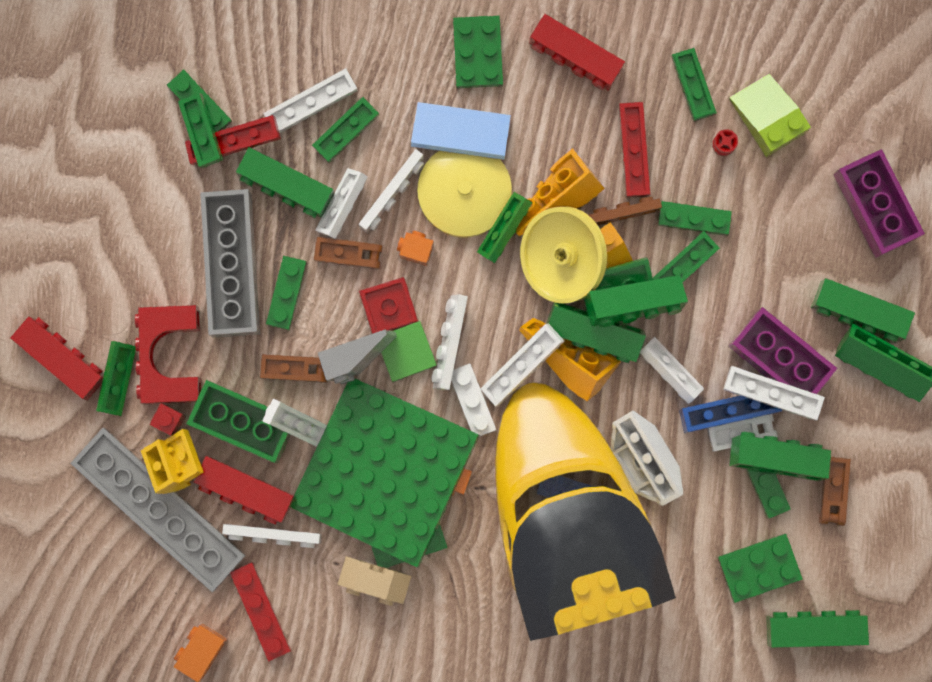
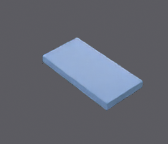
[411,102,511,160]

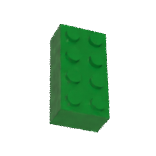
[186,380,291,464]

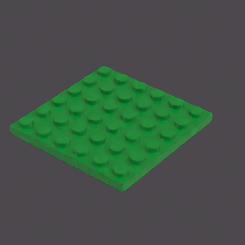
[290,378,480,568]

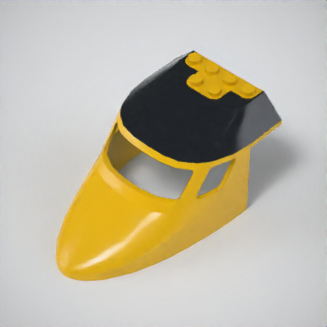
[495,383,676,641]

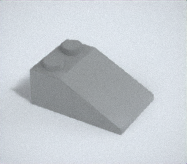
[318,329,397,384]

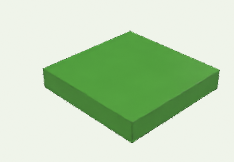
[381,321,437,383]

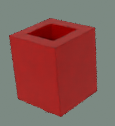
[149,403,186,436]

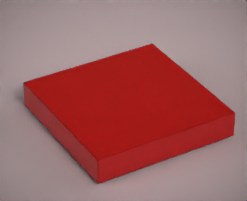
[359,277,418,334]

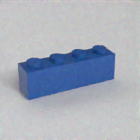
[679,396,782,433]

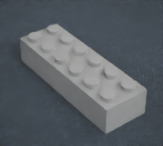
[200,189,260,338]

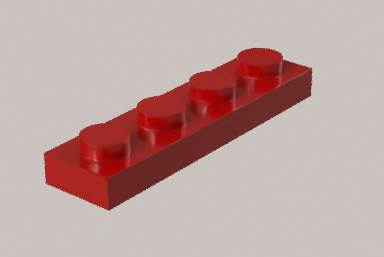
[619,102,650,198]
[185,115,281,165]
[230,562,291,662]

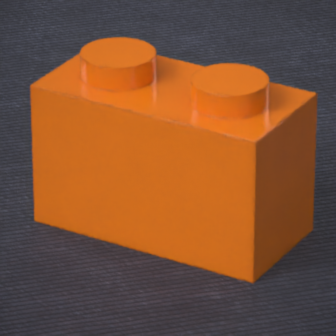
[174,624,227,682]

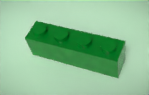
[236,147,335,218]
[584,275,688,328]
[811,278,915,343]
[546,302,646,363]
[835,324,932,402]
[729,432,831,481]
[766,610,869,648]

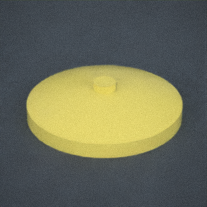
[417,151,512,238]
[520,207,607,303]

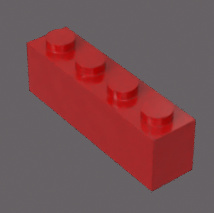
[529,13,625,91]
[10,316,103,401]
[194,456,295,525]

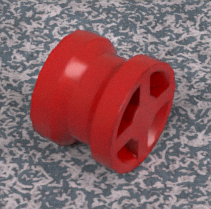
[712,129,738,156]

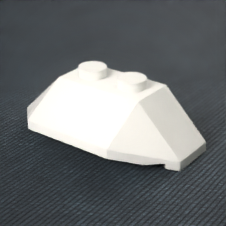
[611,411,683,506]

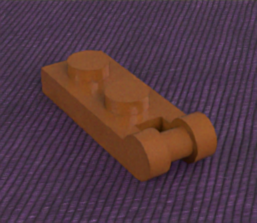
[314,237,383,270]
[260,354,327,383]
[819,457,851,526]

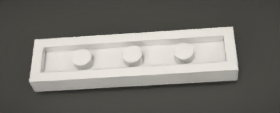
[263,69,358,133]
[359,149,424,234]
[432,294,468,390]
[481,324,564,406]
[723,366,825,421]
[262,399,327,447]
[222,524,322,548]

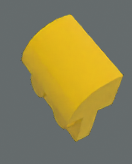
[140,429,204,494]

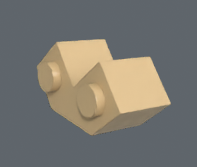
[338,556,411,606]

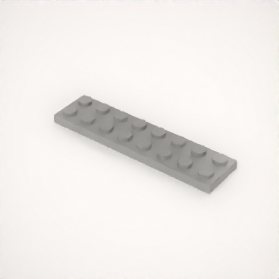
[70,428,246,592]

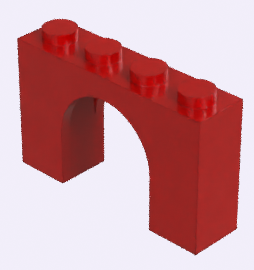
[135,305,202,405]

